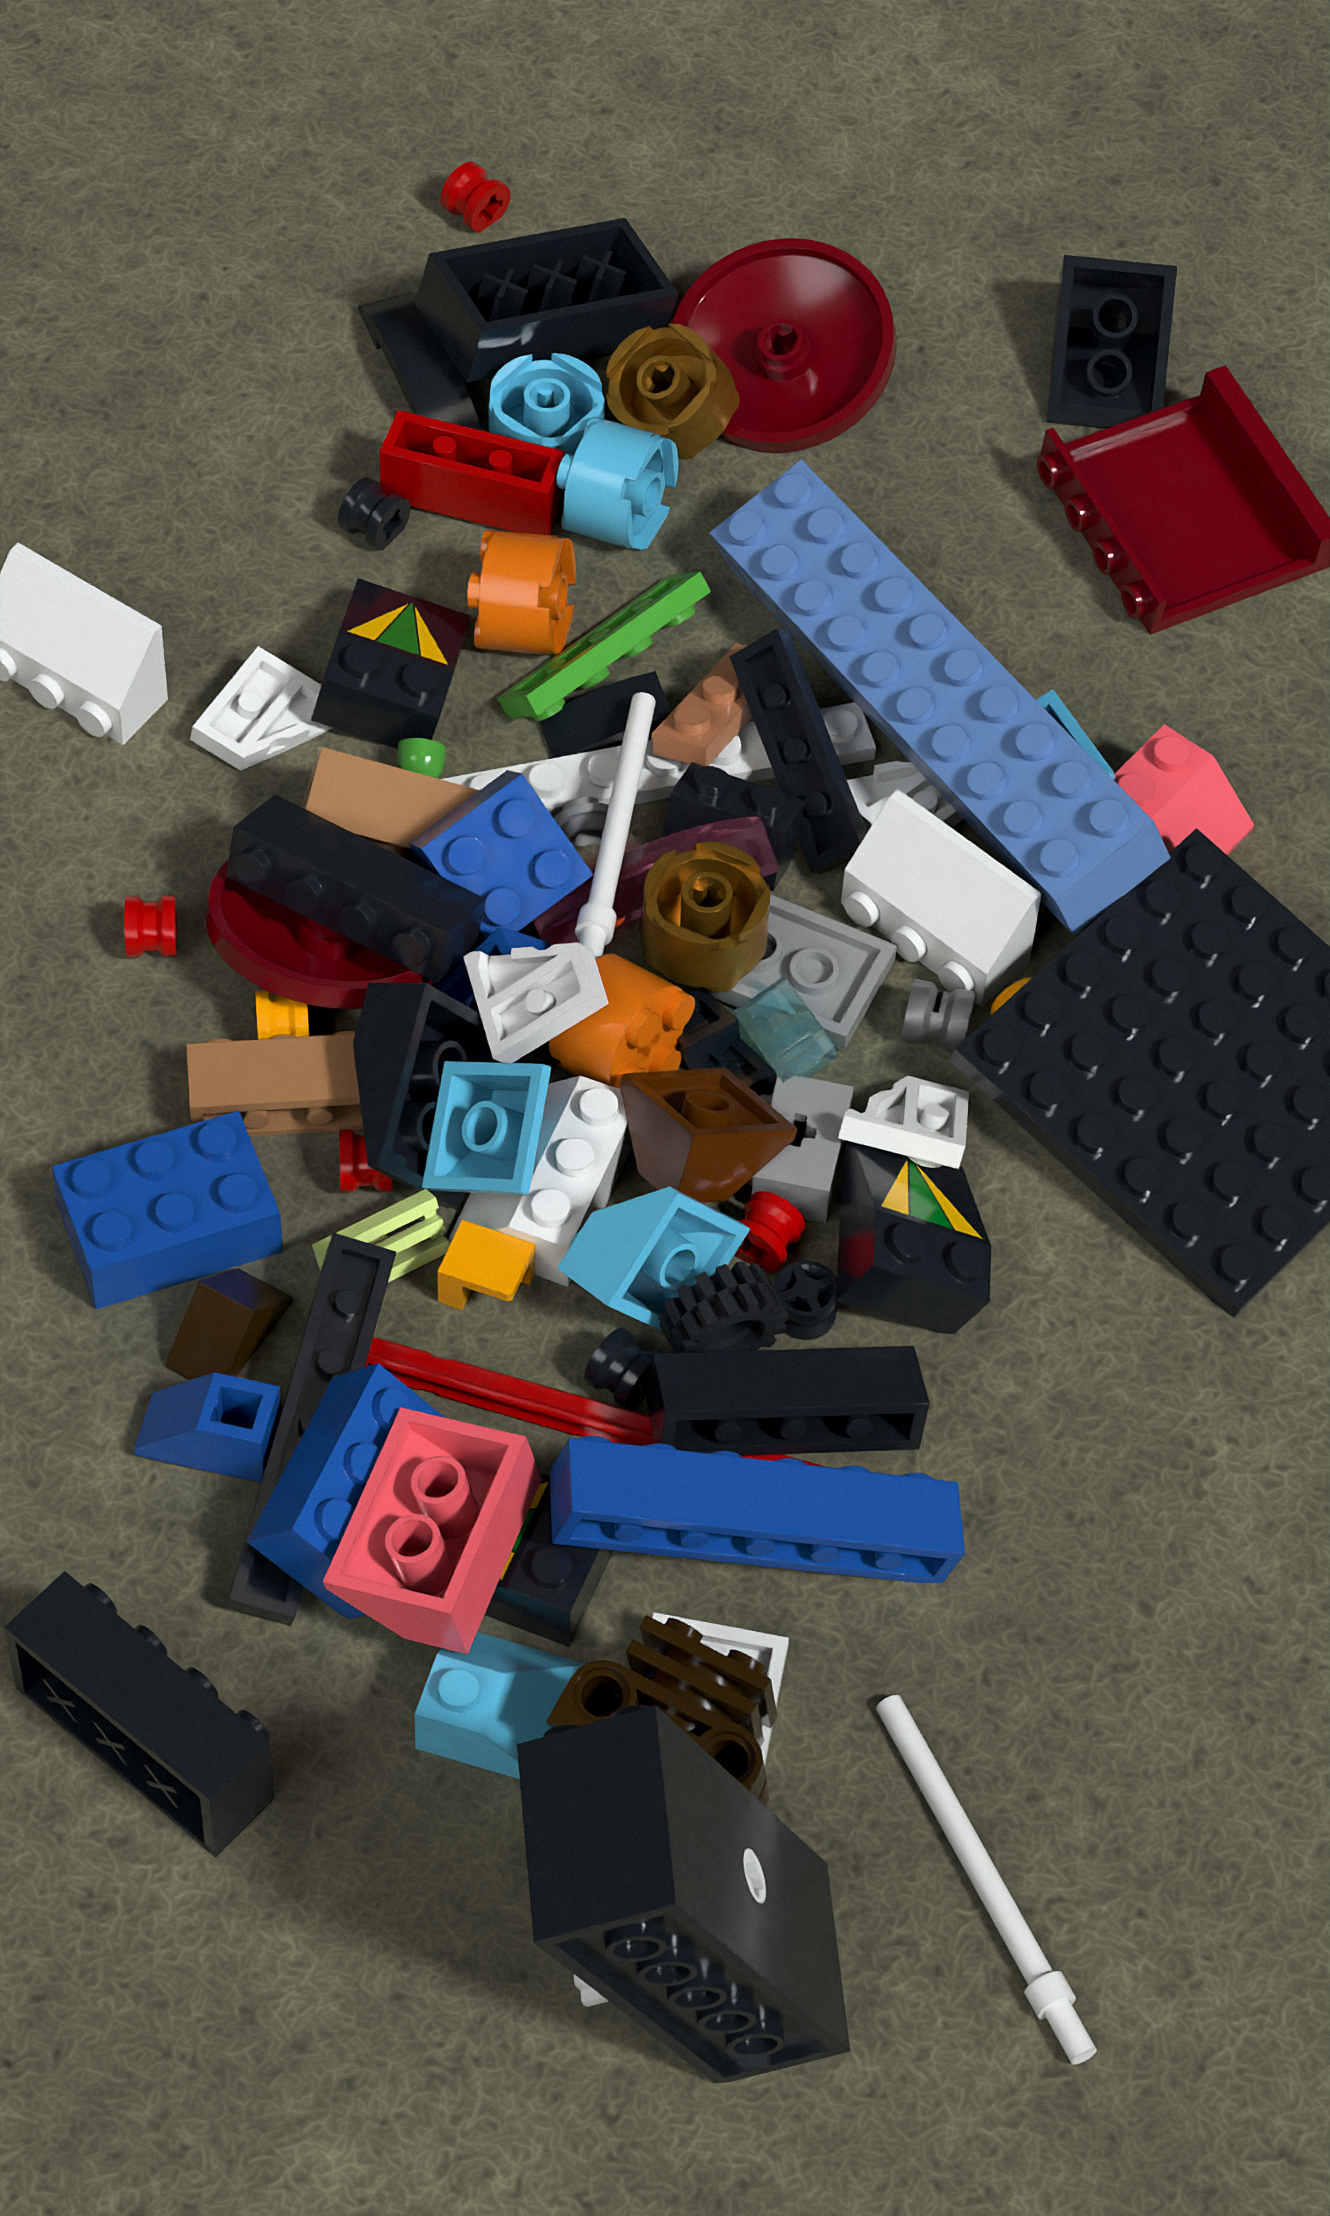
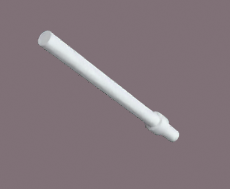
[575,692,656,959]
[876,1695,1097,2065]

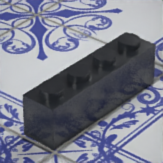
[226,794,486,983]
[646,1346,930,1456]

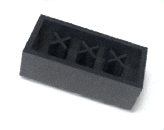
[415,218,679,383]
[4,1571,274,1857]

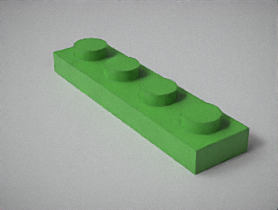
[497,571,711,721]

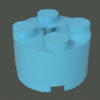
[489,353,605,455]
[557,417,679,550]

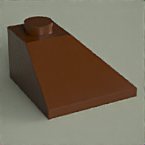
[620,1067,797,1203]

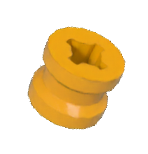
[255,990,309,1039]

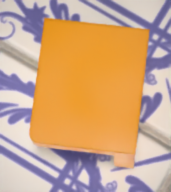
[437,1219,535,1310]

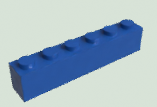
[549,1436,965,1583]

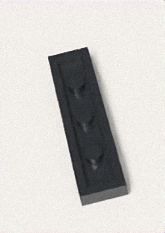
[729,628,867,874]

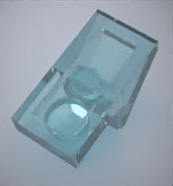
[733,976,838,1083]

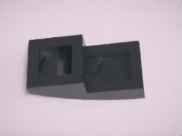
[540,671,671,758]
[676,987,777,1097]

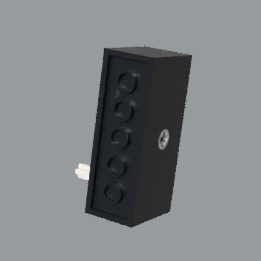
[517,1705,850,2083]

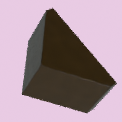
[165,1268,293,1380]

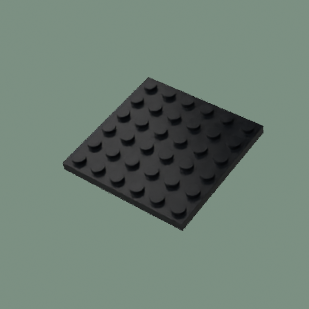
[949,828,1330,1318]

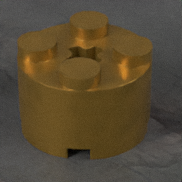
[606,324,740,460]
[642,841,771,993]

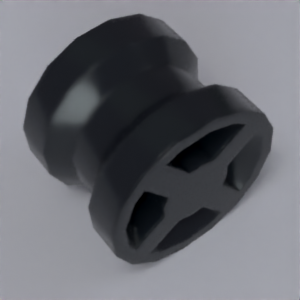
[338,477,410,550]
[774,1260,837,1340]
[584,1328,658,1411]

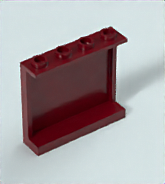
[1037,365,1330,635]

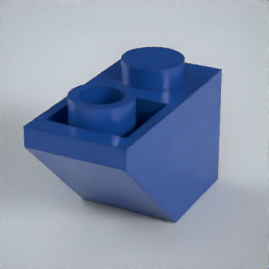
[134,1372,281,1482]

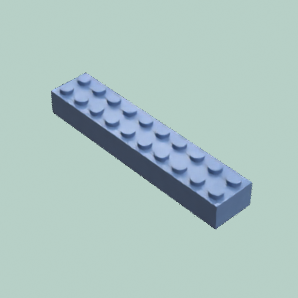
[709,459,1171,936]

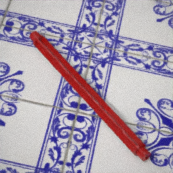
[365,1336,826,1467]

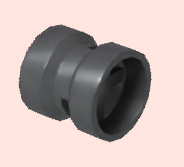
[902,979,976,1051]

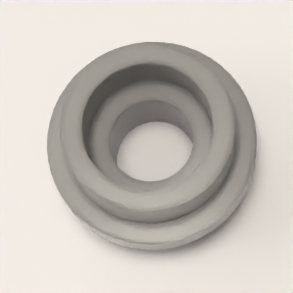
[554,797,609,847]

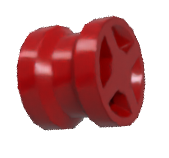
[440,161,510,233]
[124,895,178,958]
[339,1129,393,1193]
[734,1191,806,1273]

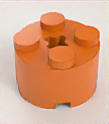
[467,530,576,655]
[549,953,695,1089]

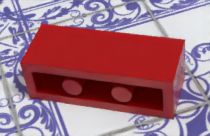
[379,410,565,535]

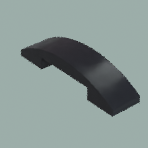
[358,292,482,431]

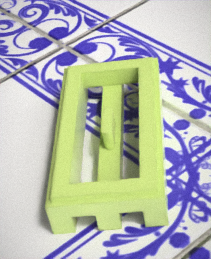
[312,1189,450,1282]

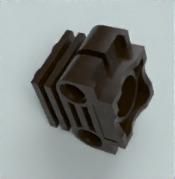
[546,1615,778,1807]

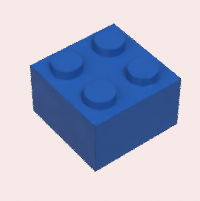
[408,770,593,944]

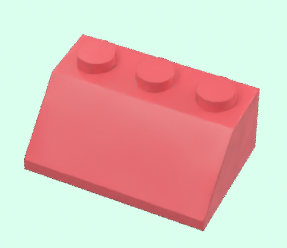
[1104,724,1254,912]
[323,1407,542,1655]

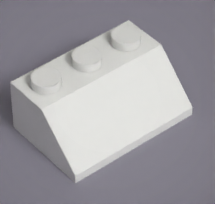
[0,543,168,745]
[841,789,1042,1008]
[448,1076,633,1287]

